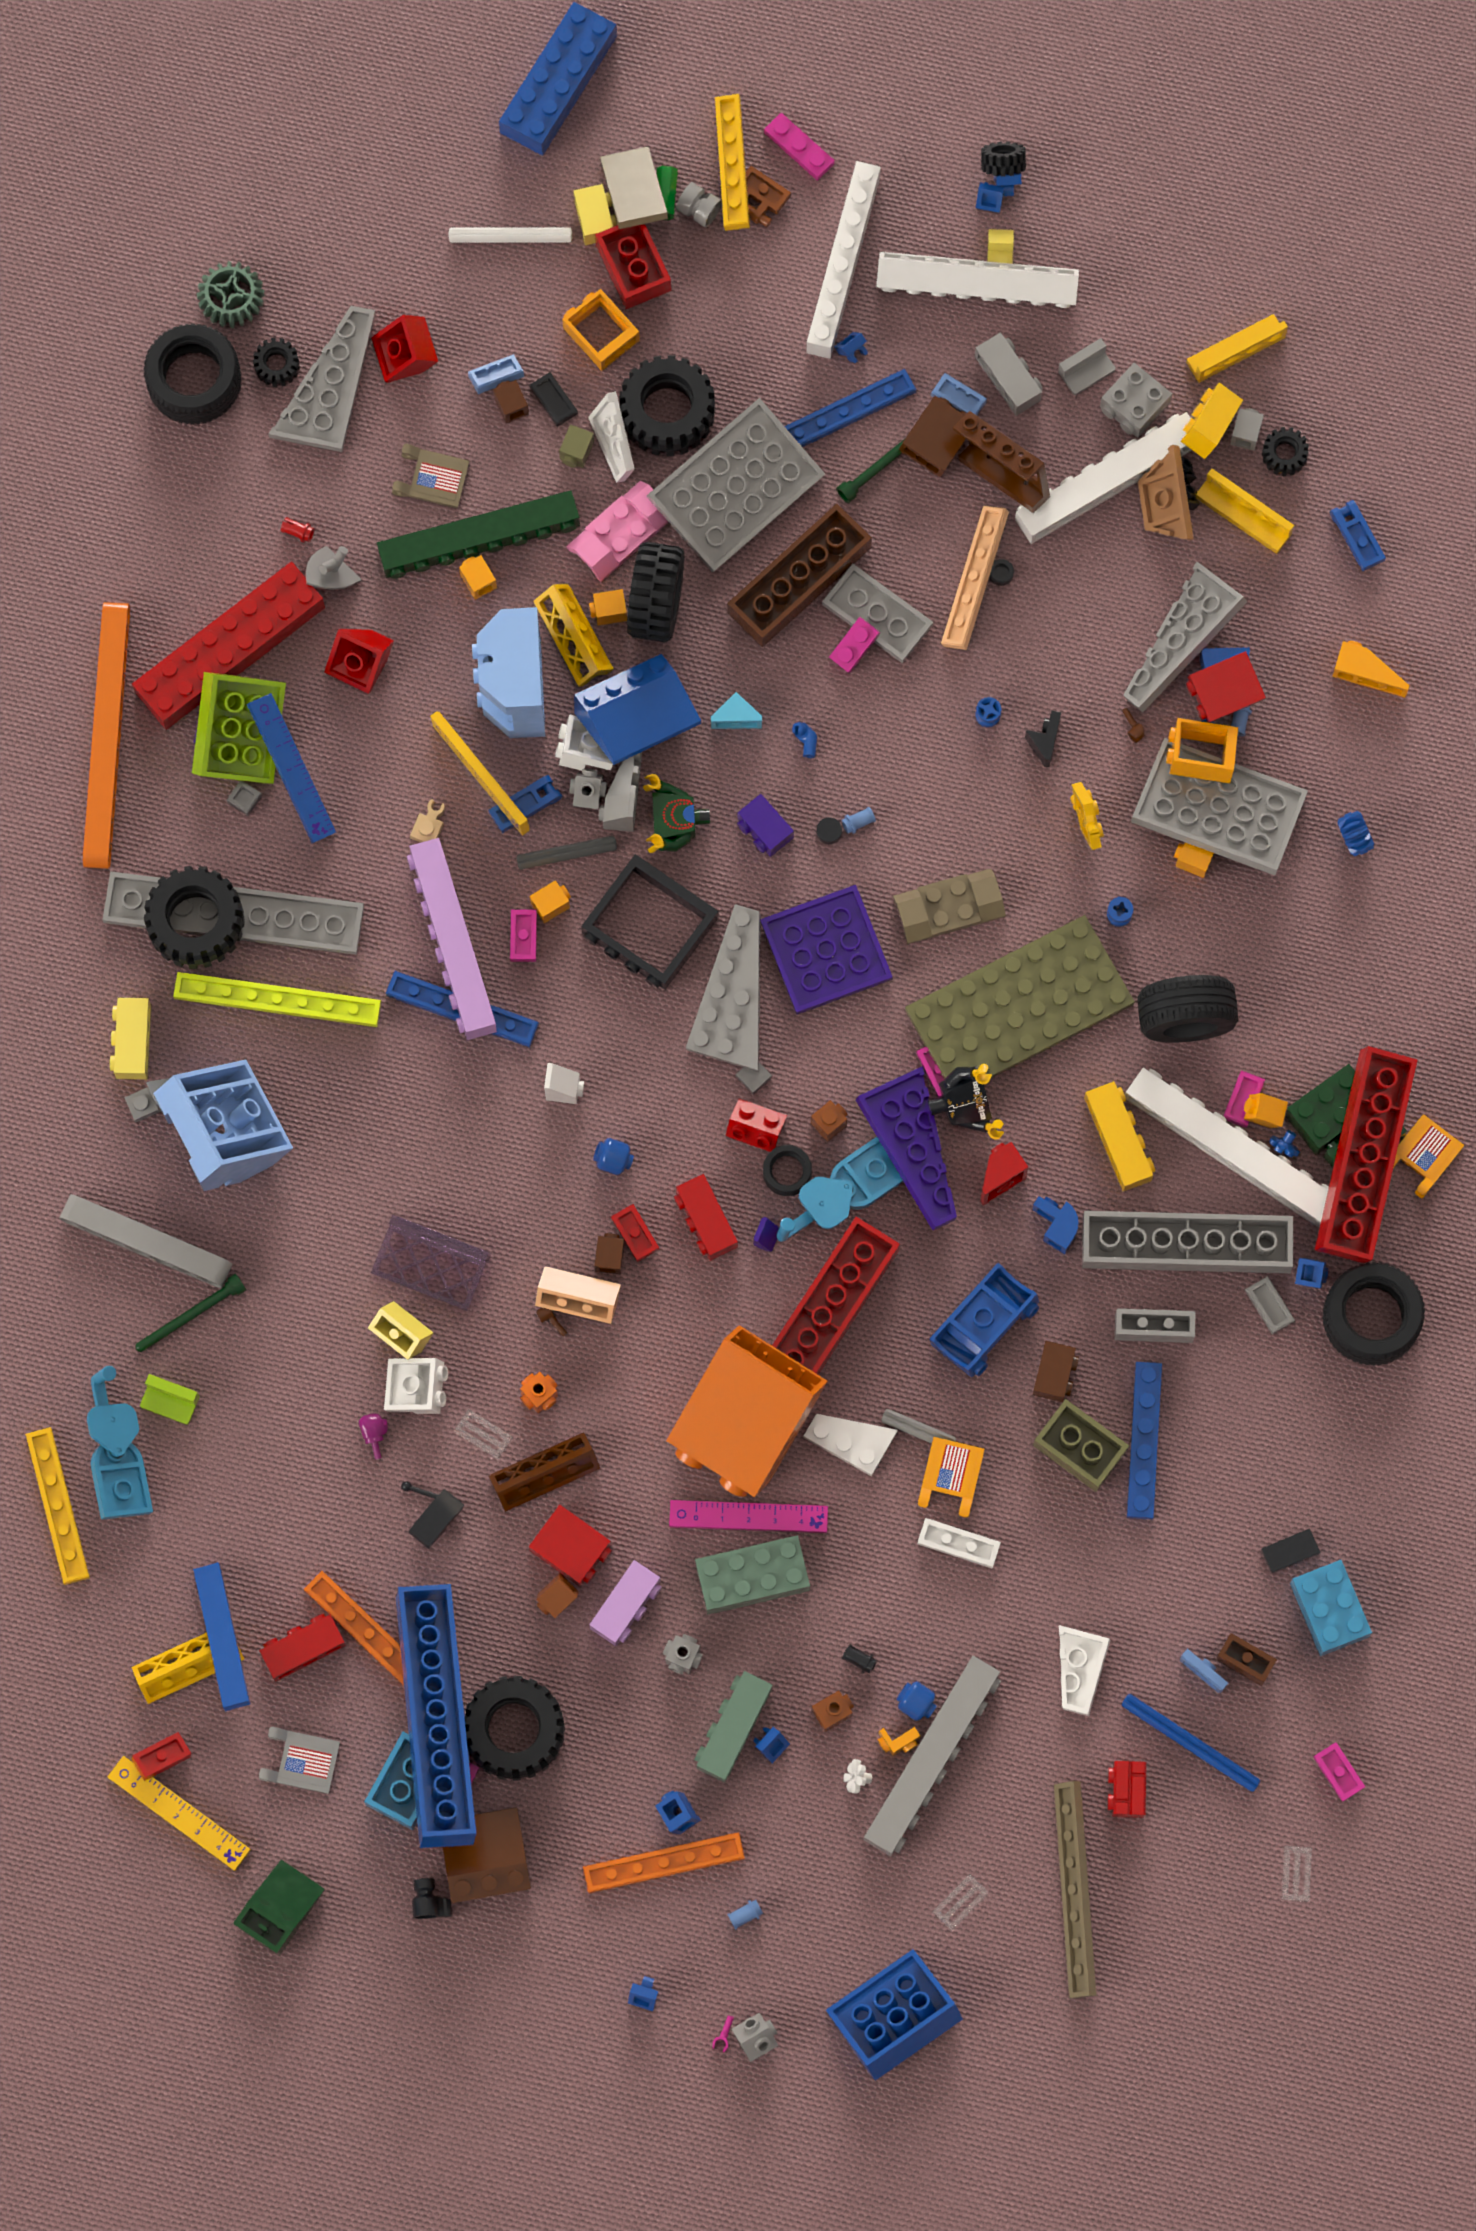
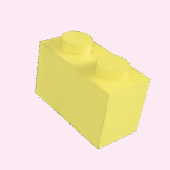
[573,184,617,245]
[368,1301,433,1360]

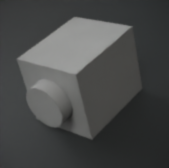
[1230,408,1264,451]

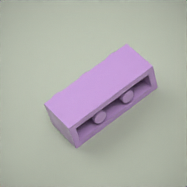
[589,1560,662,1646]

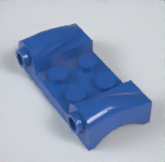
[929,1263,1039,1377]

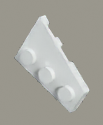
[1059,1625,1110,1716]

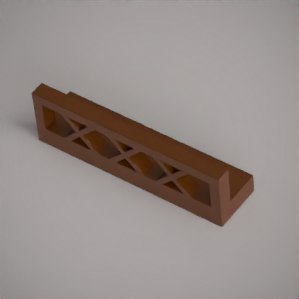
[488,1432,601,1512]

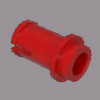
[281,517,315,543]

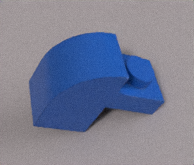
[1032,1196,1079,1255]

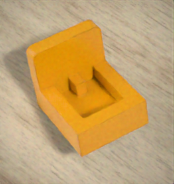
[877,1727,920,1756]

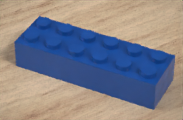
[499,2,617,156]

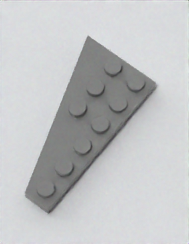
[268,306,376,452]
[686,904,761,1072]

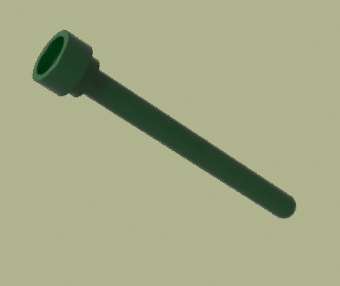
[836,439,905,504]
[135,1273,247,1352]

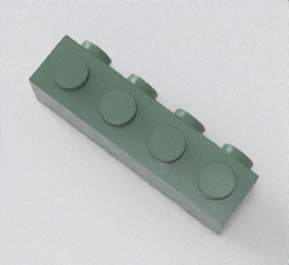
[694,1671,773,1783]

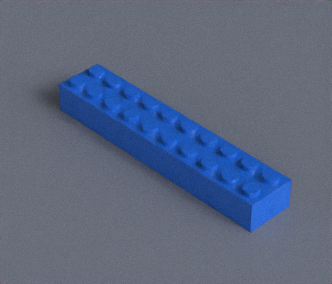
[396,1584,476,1848]

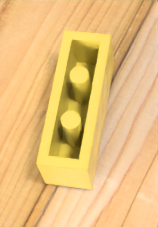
[110,998,151,1080]

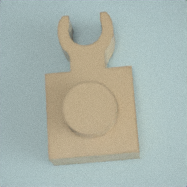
[410,799,445,842]

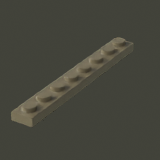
[1054,1781,1096,1999]

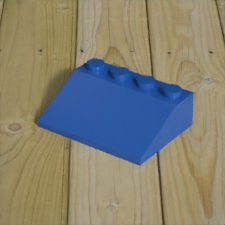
[574,654,701,765]
[826,1949,963,2081]

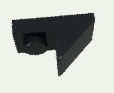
[1025,710,1061,767]

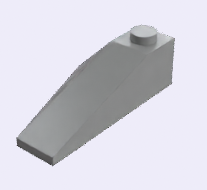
[599,752,642,832]

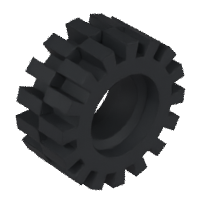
[981,141,1026,176]
[253,338,300,387]
[1262,427,1309,477]

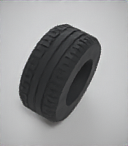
[1137,975,1239,1043]

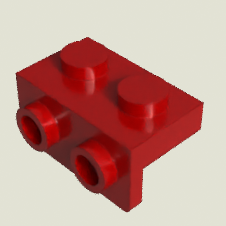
[726,1098,787,1152]

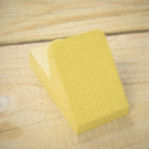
[987,229,1014,264]

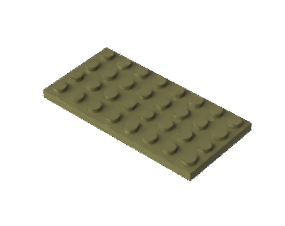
[905,915,1135,1079]

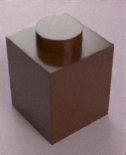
[493,380,529,424]
[594,1233,625,1275]

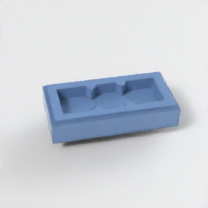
[468,354,524,394]
[931,373,987,415]
[1180,1649,1228,1694]

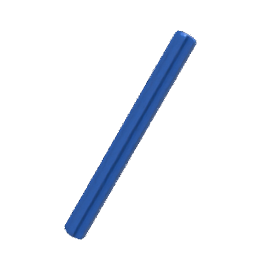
[1122,1694,1260,1792]

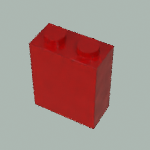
[1186,651,1266,723]
[528,1505,612,1587]

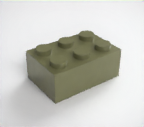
[1033,1399,1129,1492]

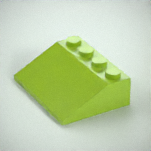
[192,672,286,784]

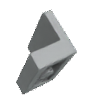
[1058,338,1116,396]

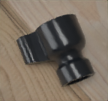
[412,1878,452,1919]

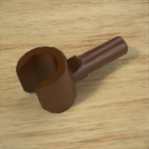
[1122,708,1144,743]
[536,1308,568,1337]

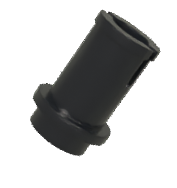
[842,1644,877,1674]

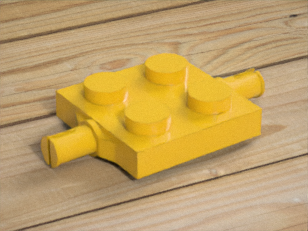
[1070,782,1104,850]

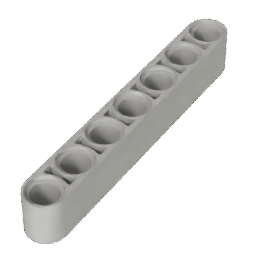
[59,1194,233,1288]

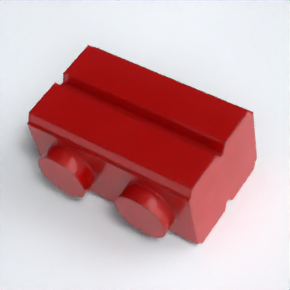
[1107,1761,1146,1818]

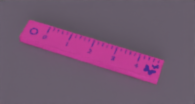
[669,1500,828,1533]

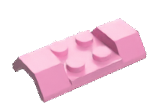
[567,481,669,582]

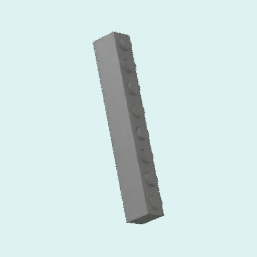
[864,1656,1001,1856]

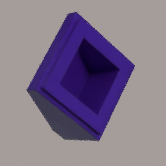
[753,1217,779,1252]

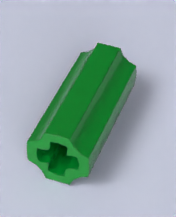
[656,166,678,221]

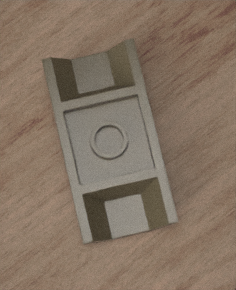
[893,868,1006,945]

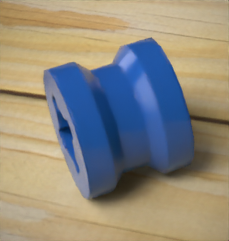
[975,697,1001,727]
[1107,897,1133,927]

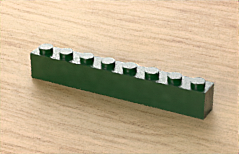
[376,490,580,579]

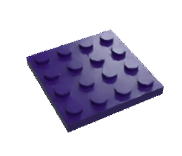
[760,885,893,1015]

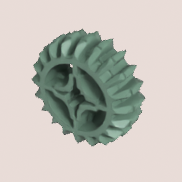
[197,261,265,329]

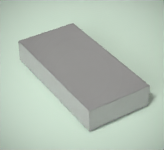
[1245,1276,1295,1335]

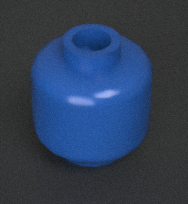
[593,1138,634,1175]
[896,1681,937,1721]

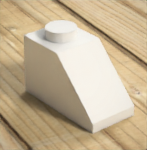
[544,1063,584,1104]

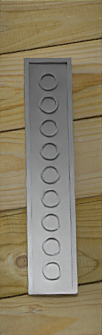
[102,871,364,955]

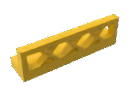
[1186,314,1288,383]
[1196,468,1294,554]
[533,584,614,687]
[132,1632,245,1704]

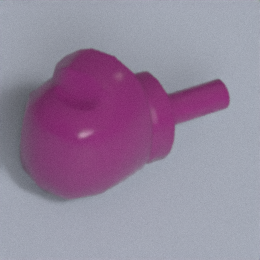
[358,1413,388,1459]

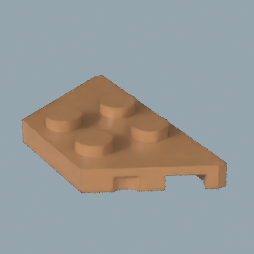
[1138,445,1194,540]

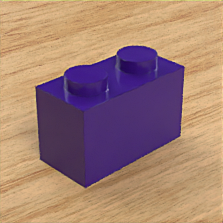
[737,794,794,857]

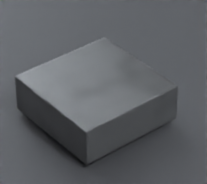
[226,780,262,816]
[736,1063,772,1095]

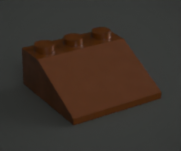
[442,1807,531,1903]

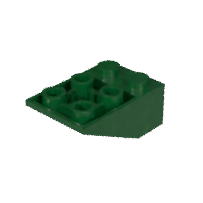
[233,1860,325,1956]

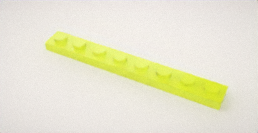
[173,972,381,1027]

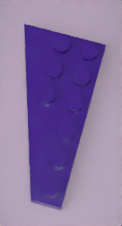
[855,1066,957,1231]

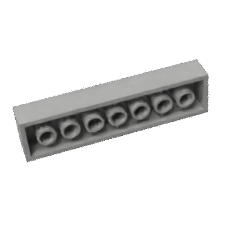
[1082,1211,1293,1274]

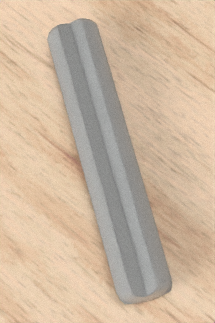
[882,1409,956,1443]

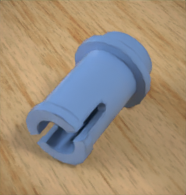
[1231,706,1252,736]
[841,807,876,834]
[727,1900,763,1930]

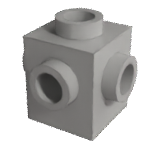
[569,769,607,809]
[663,1634,703,1675]
[732,2013,778,2062]

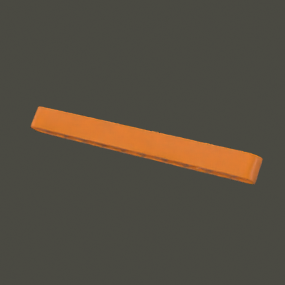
[83,602,130,869]

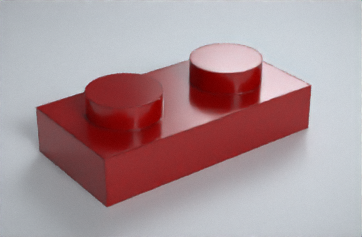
[611,1204,660,1262]
[131,1732,191,1781]

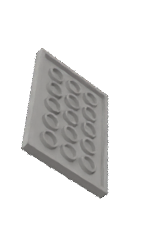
[647,398,825,573]
[1131,738,1308,875]

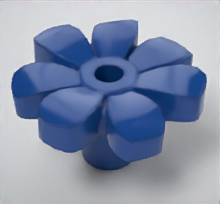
[1269,1130,1300,1158]

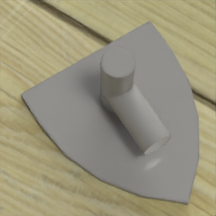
[305,546,362,590]

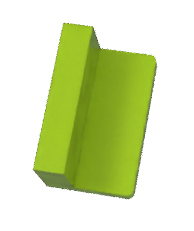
[140,1374,200,1425]

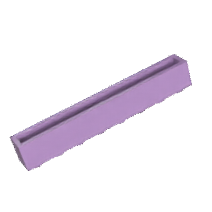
[407,838,497,1040]

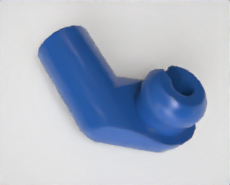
[792,722,817,758]

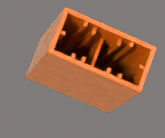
[666,1325,828,1497]

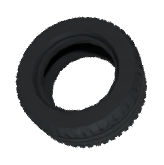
[144,323,242,425]
[1323,1262,1425,1366]

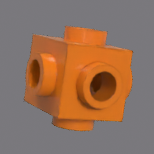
[520,1372,558,1414]

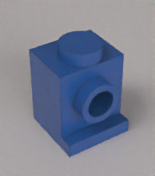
[1295,1258,1328,1288]
[655,1791,701,1835]

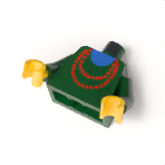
[643,774,710,853]

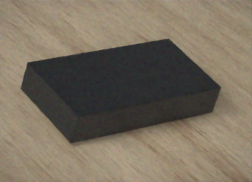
[529,372,578,427]
[1261,1528,1320,1574]

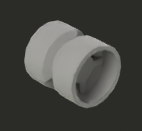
[676,182,722,228]

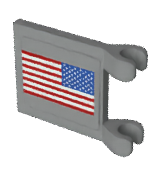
[259,1727,340,1794]

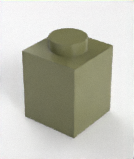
[559,424,594,468]

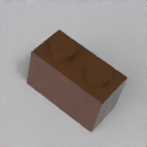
[1033,1340,1079,1403]
[1216,1633,1277,1687]

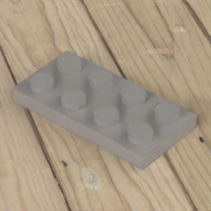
[822,564,933,663]

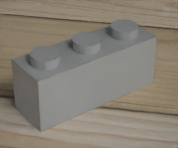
[975,332,1043,416]
[1114,1308,1195,1343]

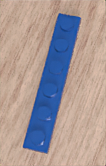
[1127,1362,1162,1520]

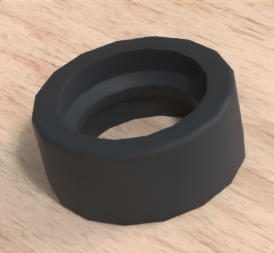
[763,1145,812,1196]

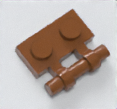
[746,166,791,228]

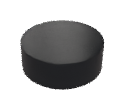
[989,559,1014,586]
[817,817,842,844]

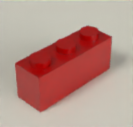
[673,1174,738,1261]
[259,1614,346,1682]

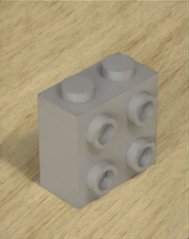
[1100,363,1172,438]

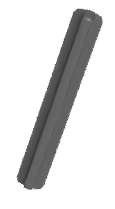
[516,836,617,869]

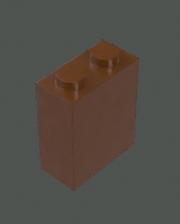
[899,395,967,478]

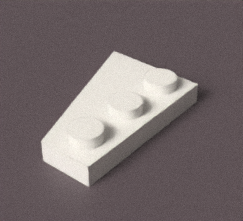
[588,392,635,483]
[803,1414,898,1477]

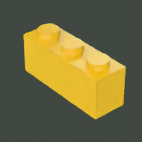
[1180,382,1243,459]

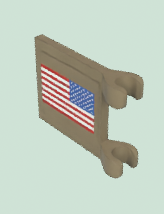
[392,444,469,509]

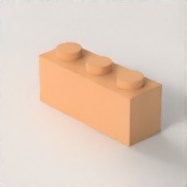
[535,1267,621,1324]

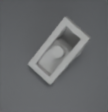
[124,1078,170,1123]

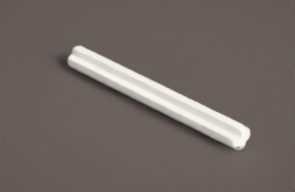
[449,227,572,243]

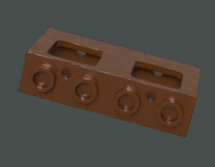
[953,411,1050,513]

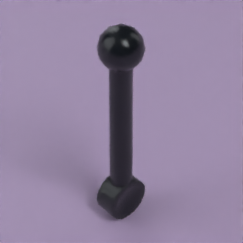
[401,1481,438,1499]

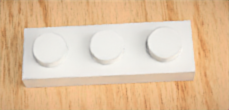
[917,1518,1001,1568]

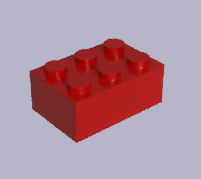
[595,224,672,310]

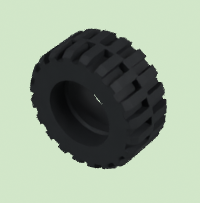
[619,355,715,456]
[627,542,685,642]
[144,866,245,969]
[464,1676,565,1781]

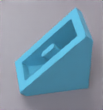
[711,692,762,729]

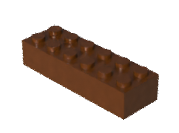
[727,503,872,648]

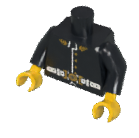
[928,1064,1004,1139]

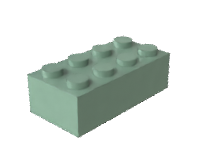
[695,1535,810,1615]

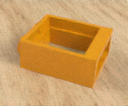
[562,289,640,371]
[1166,718,1238,784]

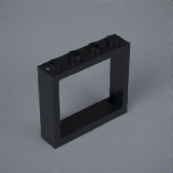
[581,854,719,990]

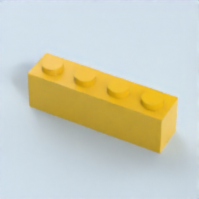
[1084,1081,1155,1192]

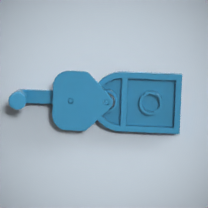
[777,1137,903,1242]
[87,1366,153,1520]

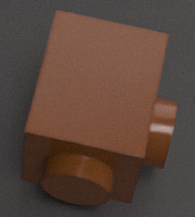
[811,1100,848,1143]
[536,1573,578,1618]
[811,1690,854,1732]

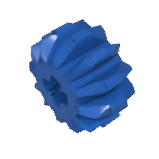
[1338,811,1374,856]

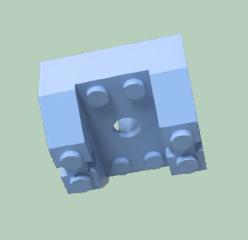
[472,607,545,738]
[153,1060,293,1191]

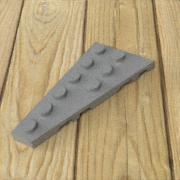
[1123,561,1247,712]

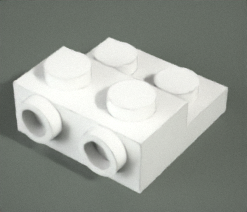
[555,715,613,771]
[384,1358,448,1414]

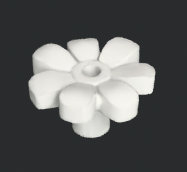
[843,1759,872,1794]

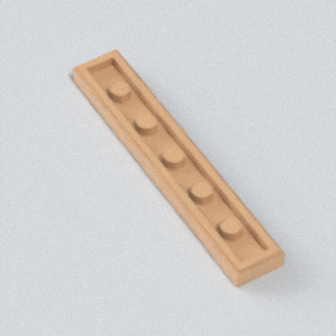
[941,506,1009,650]

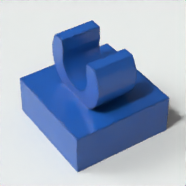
[994,173,1022,197]
[976,182,1004,213]
[834,332,868,363]
[753,1727,790,1764]
[628,1976,658,2011]

